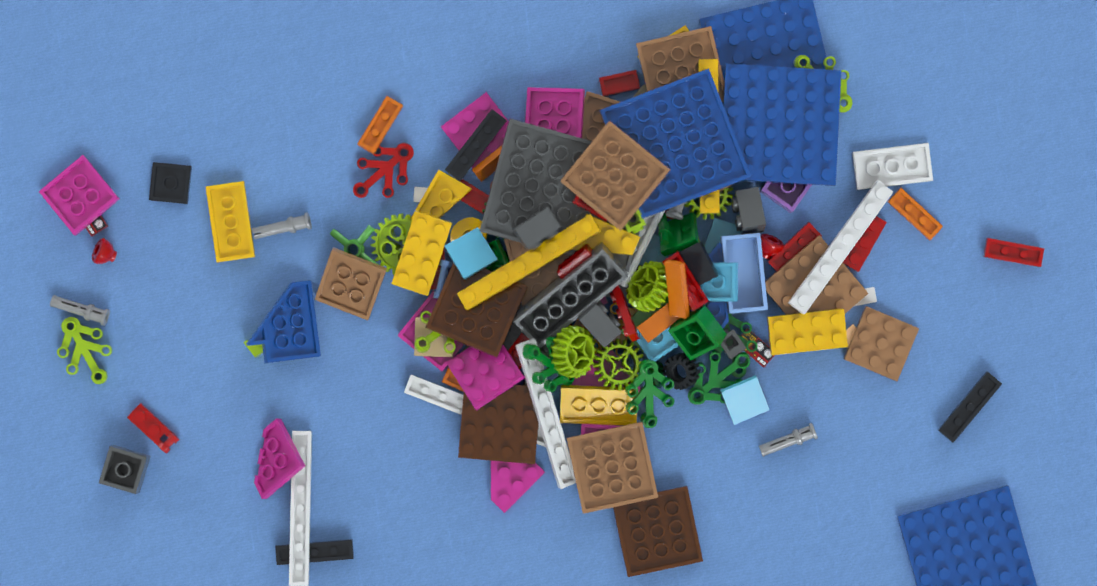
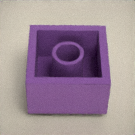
[759,182,812,213]

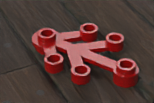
[353,143,414,198]

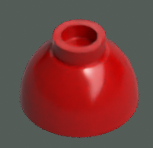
[760,234,784,259]
[92,238,117,264]

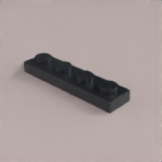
[445,109,507,181]
[938,371,1002,443]
[275,539,354,565]

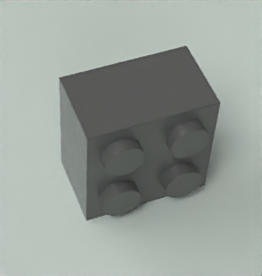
[731,187,766,235]
[512,207,560,250]
[578,300,622,348]
[99,445,151,494]

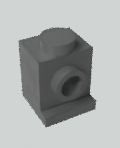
[720,328,746,359]

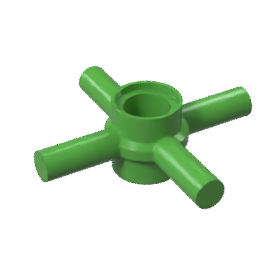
[330,225,379,265]

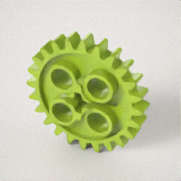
[370,213,412,275]

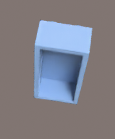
[720,233,768,314]

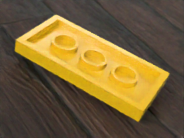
[206,181,255,263]
[391,211,452,296]
[767,308,848,355]
[560,385,637,426]

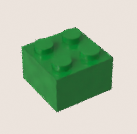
[668,304,727,360]

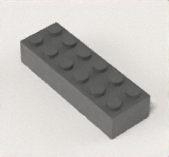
[513,242,628,349]

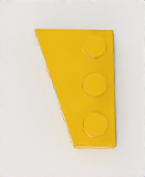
[411,169,472,220]
[571,214,640,255]

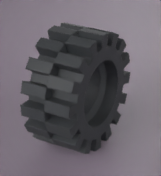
[663,353,700,390]

